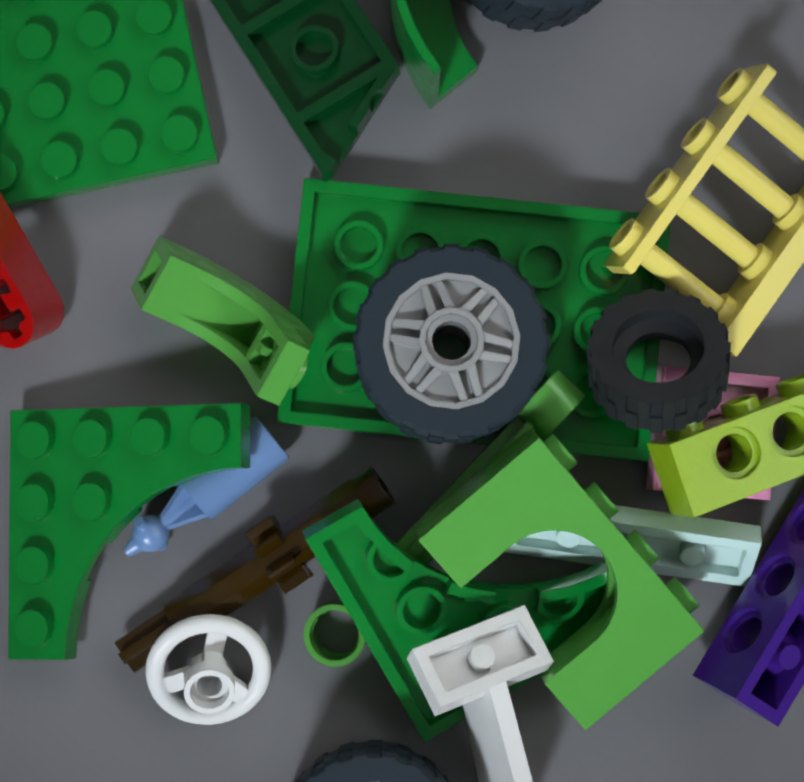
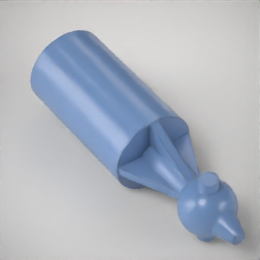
[123,415,290,557]

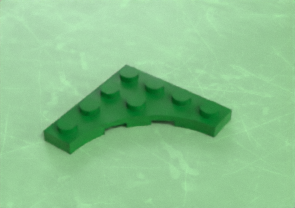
[8,403,250,660]
[302,499,607,742]

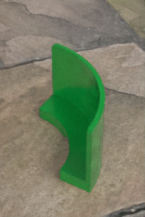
[390,0,478,109]

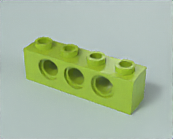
[647,374,804,518]

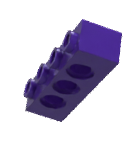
[693,490,804,727]

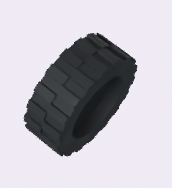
[587,289,731,433]

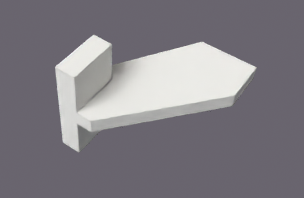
[407,605,554,782]

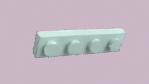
[505,505,762,587]

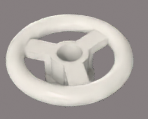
[145,614,272,725]

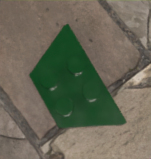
[209,0,400,182]

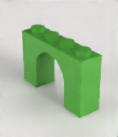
[414,427,704,730]

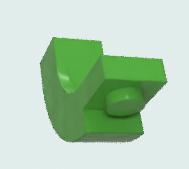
[130,236,315,406]

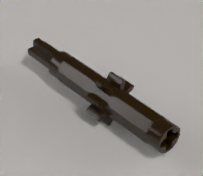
[115,466,396,673]

